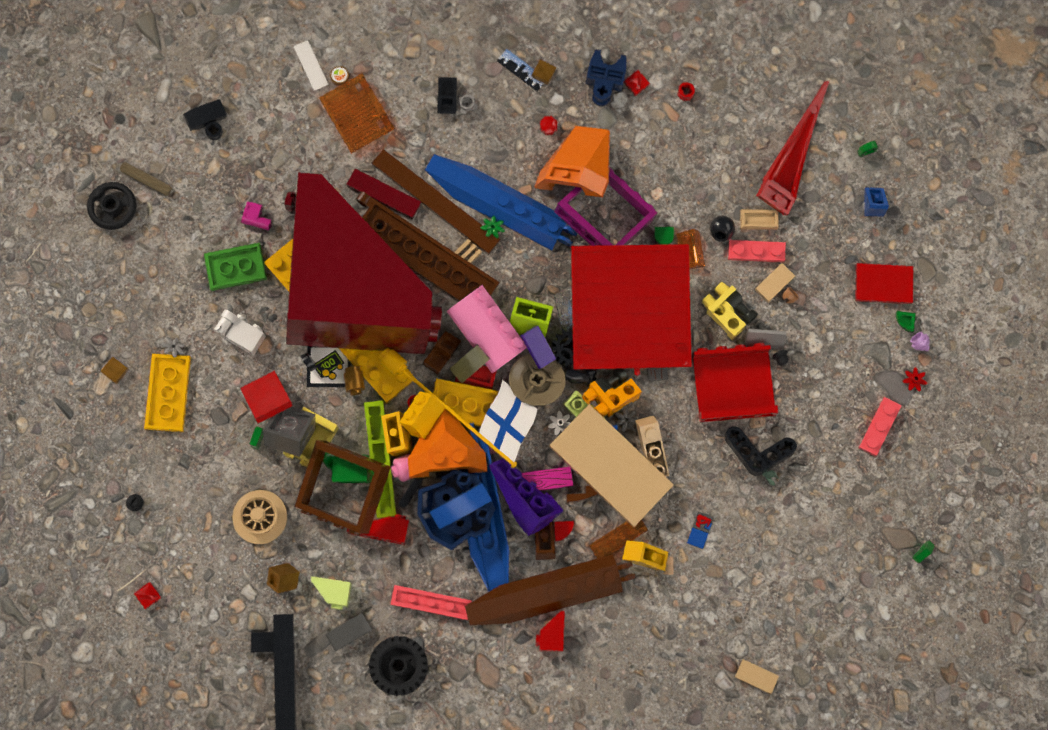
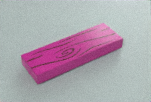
[522,467,573,491]

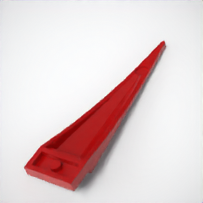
[756,80,829,216]

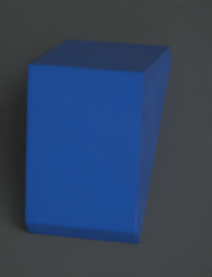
[864,187,889,217]

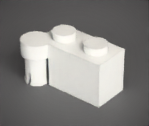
[213,309,266,356]

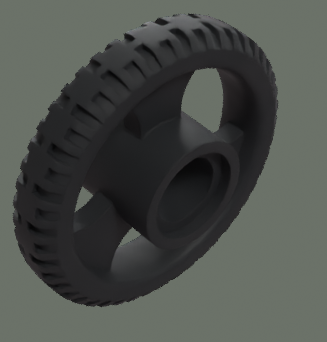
[87,182,137,230]

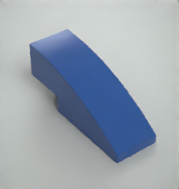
[430,483,492,529]

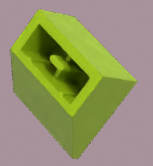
[510,297,553,340]

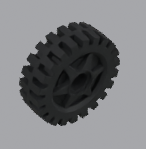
[369,636,428,696]

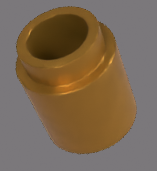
[344,366,365,395]

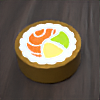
[330,66,349,86]

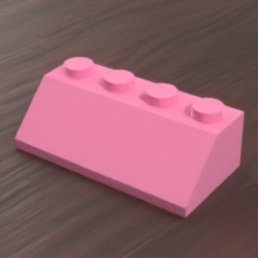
[446,285,527,373]

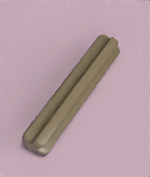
[120,162,172,196]

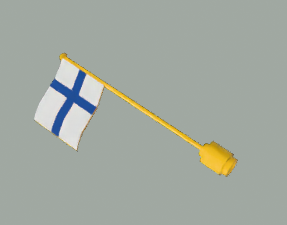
[379,348,537,468]

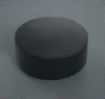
[301,352,317,372]

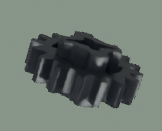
[551,327,573,369]

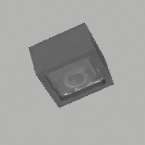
[263,407,316,457]

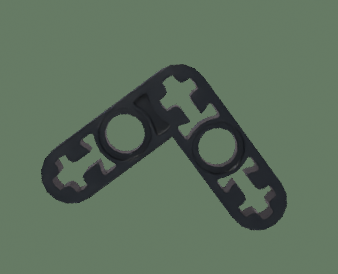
[725,426,797,476]

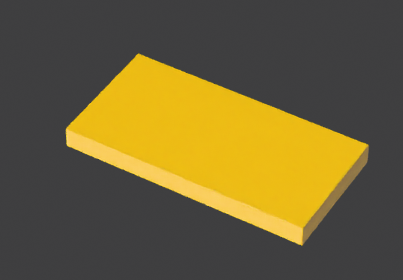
[144,353,191,432]
[433,378,499,427]

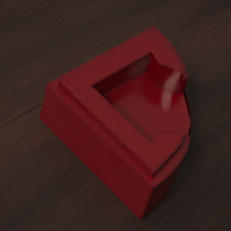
[284,191,296,211]

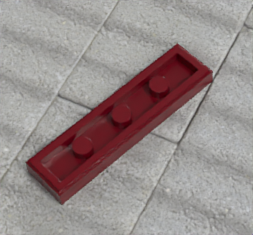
[346,168,421,219]

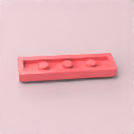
[390,585,472,620]

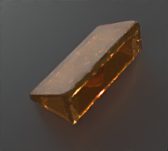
[677,229,705,269]

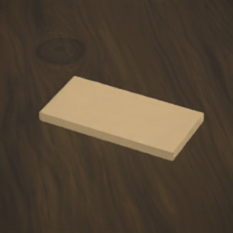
[549,404,674,527]

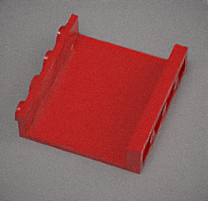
[692,343,778,423]

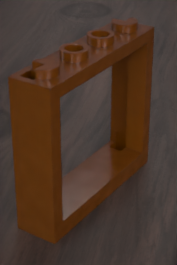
[294,440,391,536]

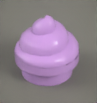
[910,332,930,351]

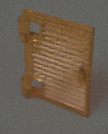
[319,73,395,154]

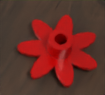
[902,367,927,392]

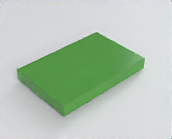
[204,243,267,291]

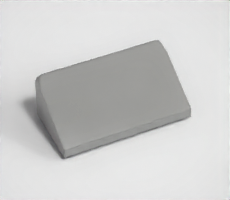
[745,329,786,350]

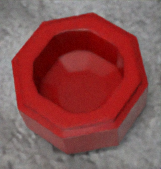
[540,116,557,135]

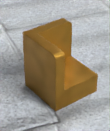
[267,563,300,593]

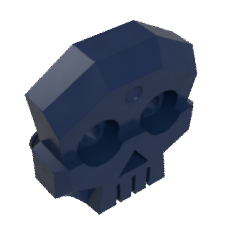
[417,470,495,551]

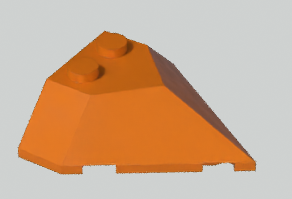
[408,409,487,478]

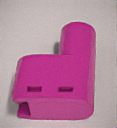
[241,202,272,231]

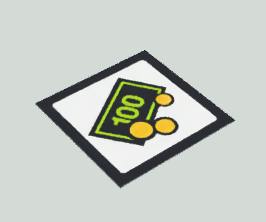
[307,346,351,387]

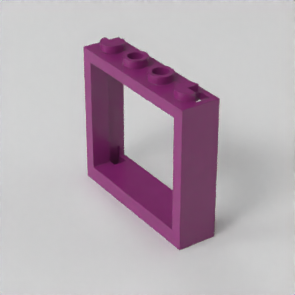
[554,167,658,246]

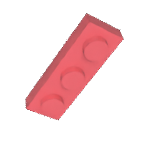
[728,240,786,263]
[858,397,902,457]

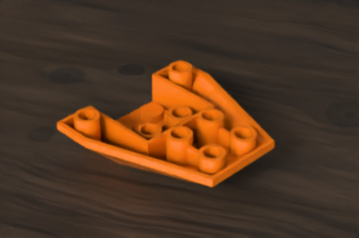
[534,126,610,198]

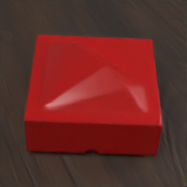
[624,70,650,97]
[134,582,162,610]

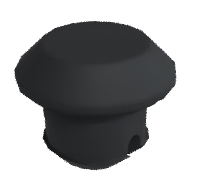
[772,350,789,366]
[126,494,144,511]

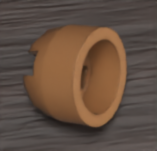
[782,287,799,304]

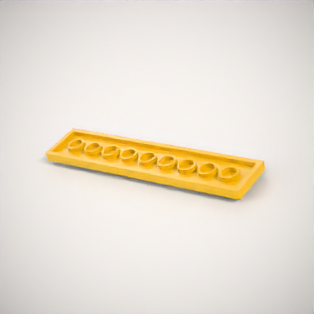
[264,239,414,404]

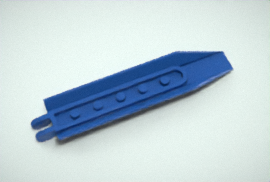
[425,154,578,251]
[459,423,509,592]

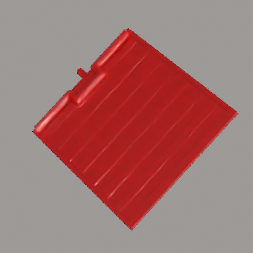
[571,244,692,376]

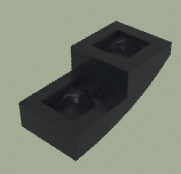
[437,77,457,114]
[183,99,227,131]

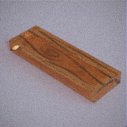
[589,519,648,558]

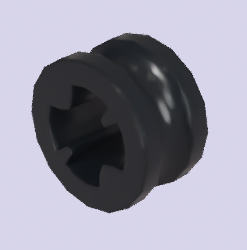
[205,121,223,140]

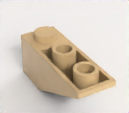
[635,416,670,477]

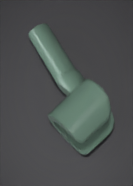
[753,465,779,486]

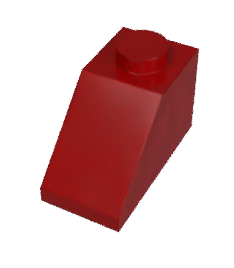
[535,611,565,652]

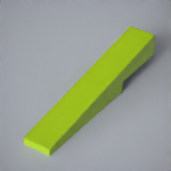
[364,400,396,518]

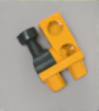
[582,368,642,417]

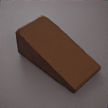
[534,521,556,560]

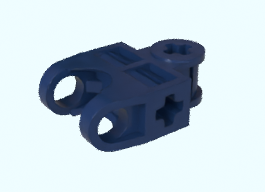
[585,49,626,106]

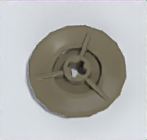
[509,354,566,406]

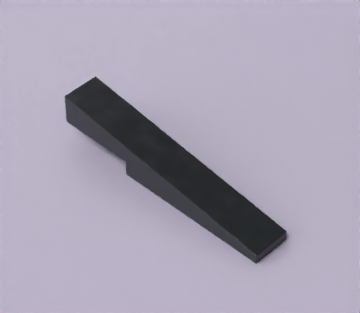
[273,614,297,730]

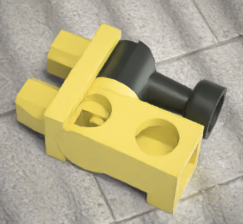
[702,282,758,340]

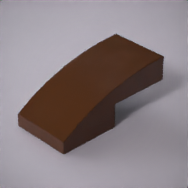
[423,331,461,375]
[565,485,598,504]

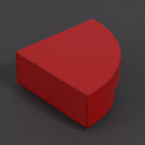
[554,521,574,542]

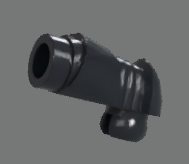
[565,368,597,387]

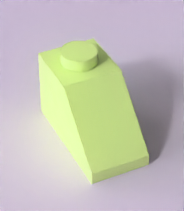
[311,576,352,610]

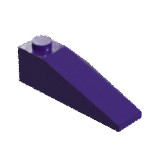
[489,458,564,536]

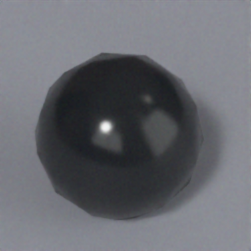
[710,215,735,242]

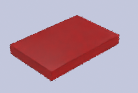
[855,263,913,304]
[240,370,293,423]

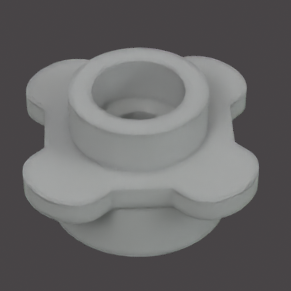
[457,94,478,114]

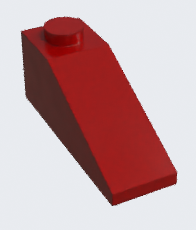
[346,514,410,545]

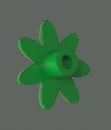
[481,216,505,238]

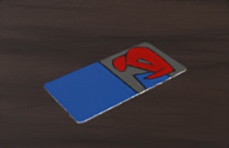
[687,512,714,549]

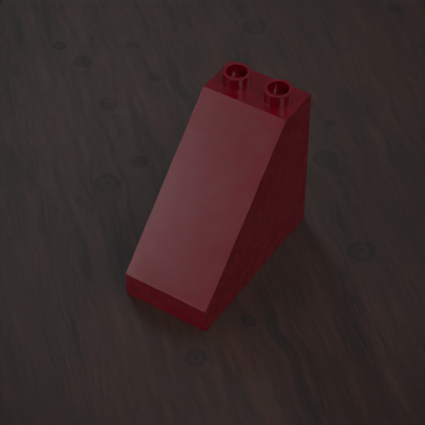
[286,172,442,354]

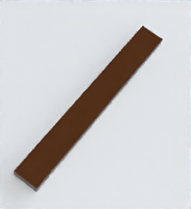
[372,149,500,255]

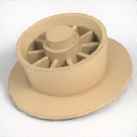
[232,490,287,544]

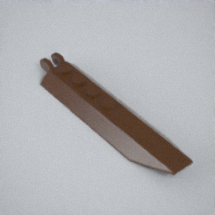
[465,554,636,625]

